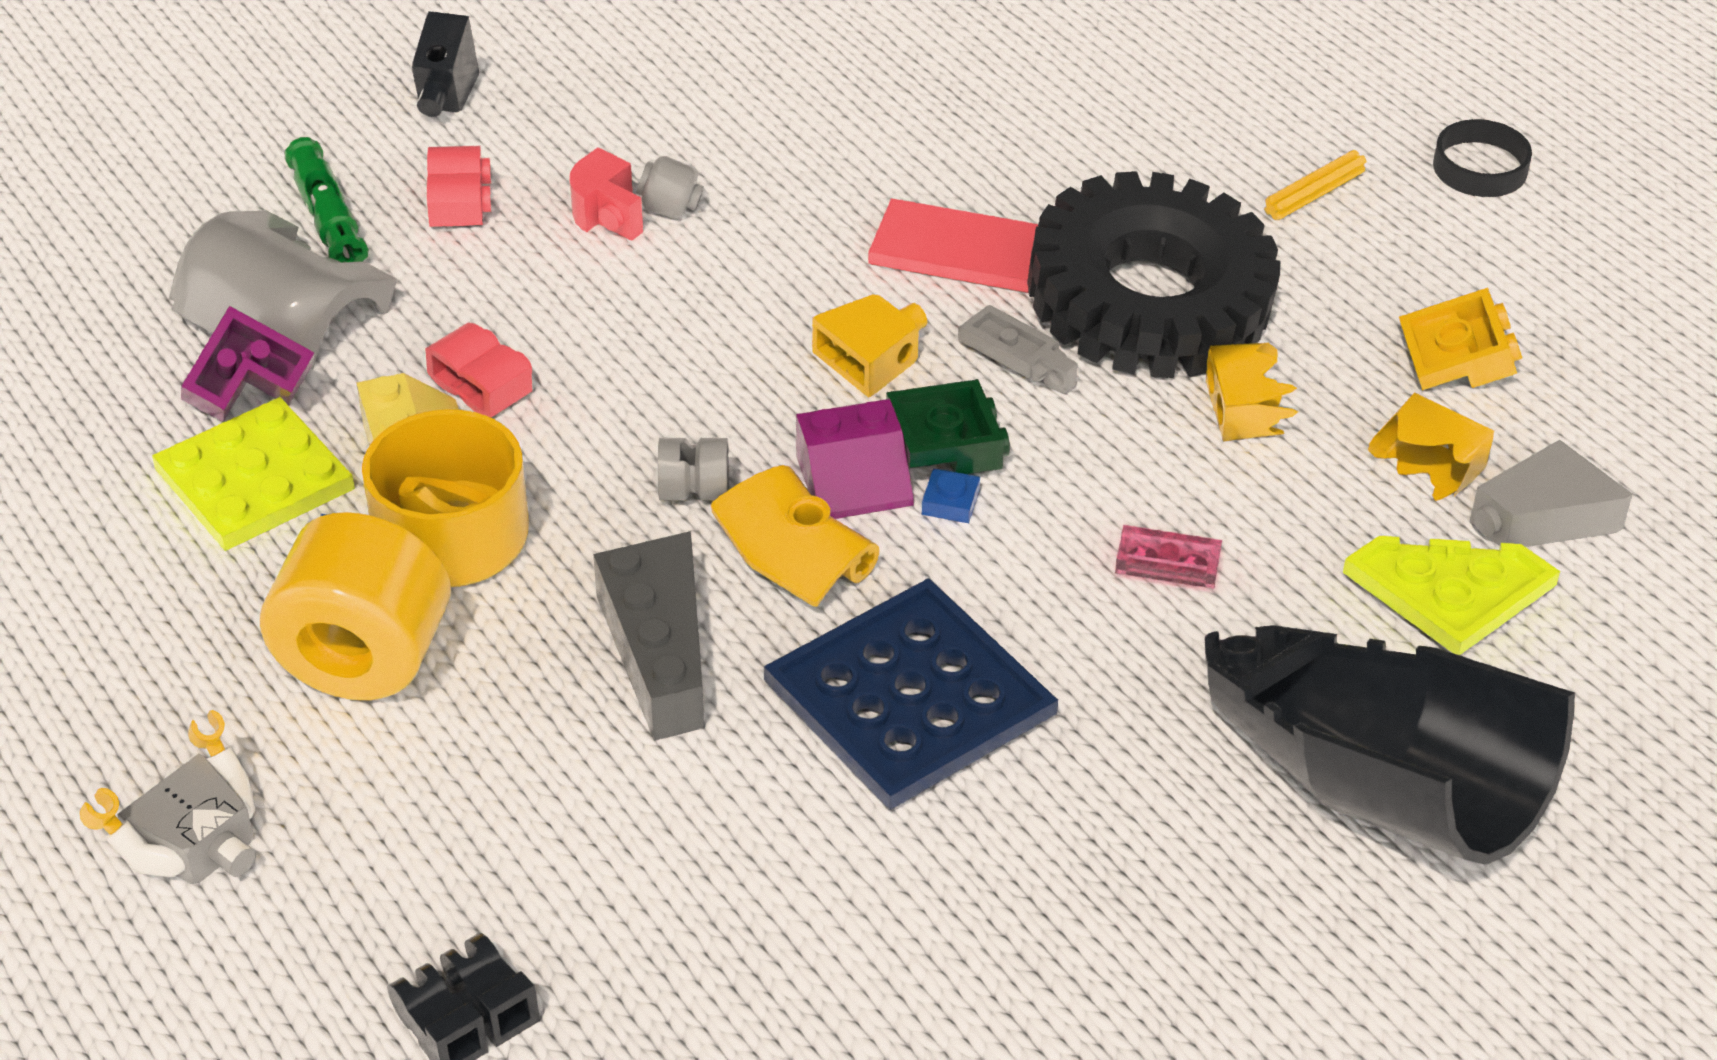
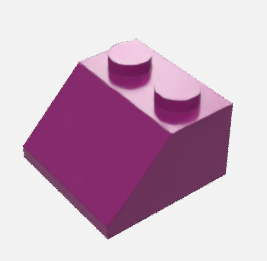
[796,399,914,519]

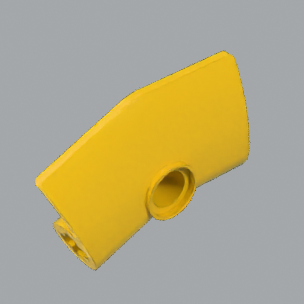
[711,465,880,607]

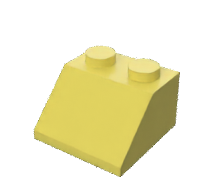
[356,373,459,446]

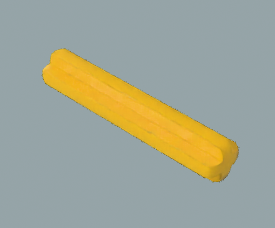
[1264,150,1367,220]

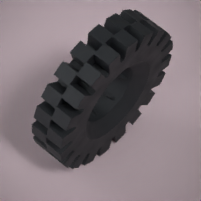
[1027,171,1281,378]

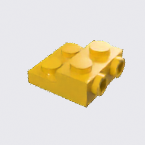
[1399,287,1522,390]

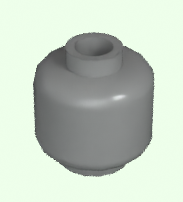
[636,156,704,220]

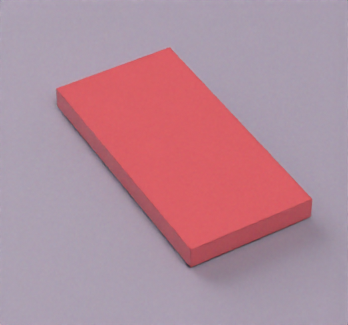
[868,198,1038,293]

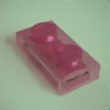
[1115,525,1222,589]

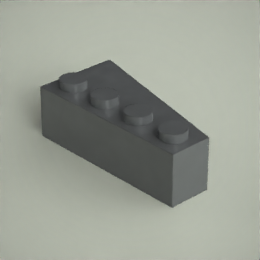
[593,531,704,741]

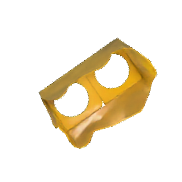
[1206,342,1299,442]
[1368,392,1494,501]

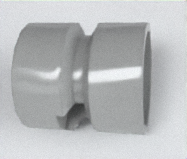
[658,438,729,500]

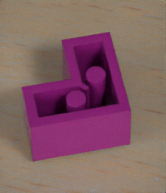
[181,306,315,422]

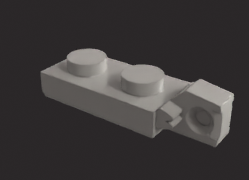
[958,305,1078,394]

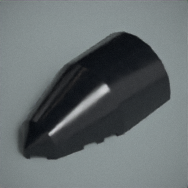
[1204,625,1575,865]

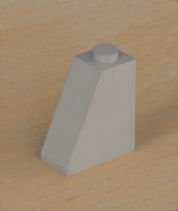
[1469,439,1633,547]

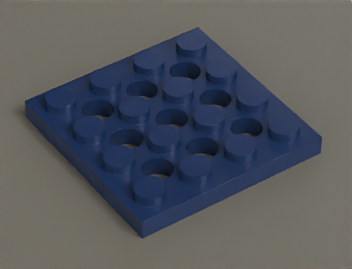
[764,578,1058,810]

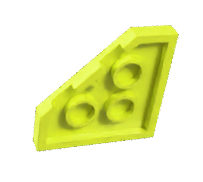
[1343,536,1560,655]

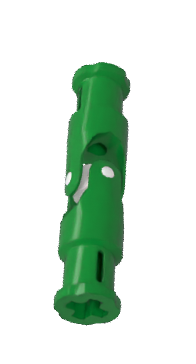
[284,137,369,263]

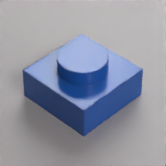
[921,468,980,524]

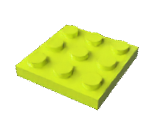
[152,397,355,551]

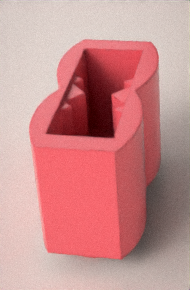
[427,145,491,227]
[425,322,532,417]

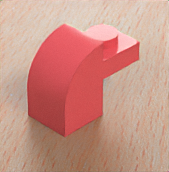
[569,147,643,241]

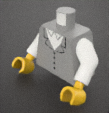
[80,710,256,884]

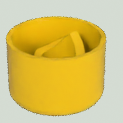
[362,409,529,587]
[259,512,451,701]

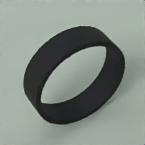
[1433,119,1532,197]

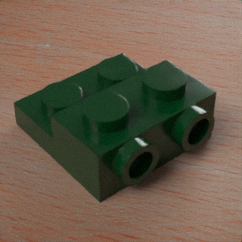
[886,379,1010,474]

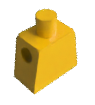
[812,294,927,398]

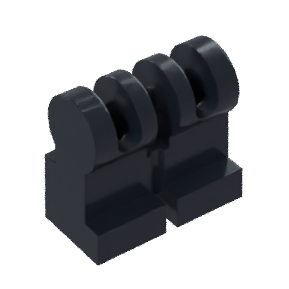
[387,933,540,1060]

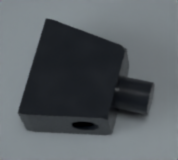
[412,11,479,117]

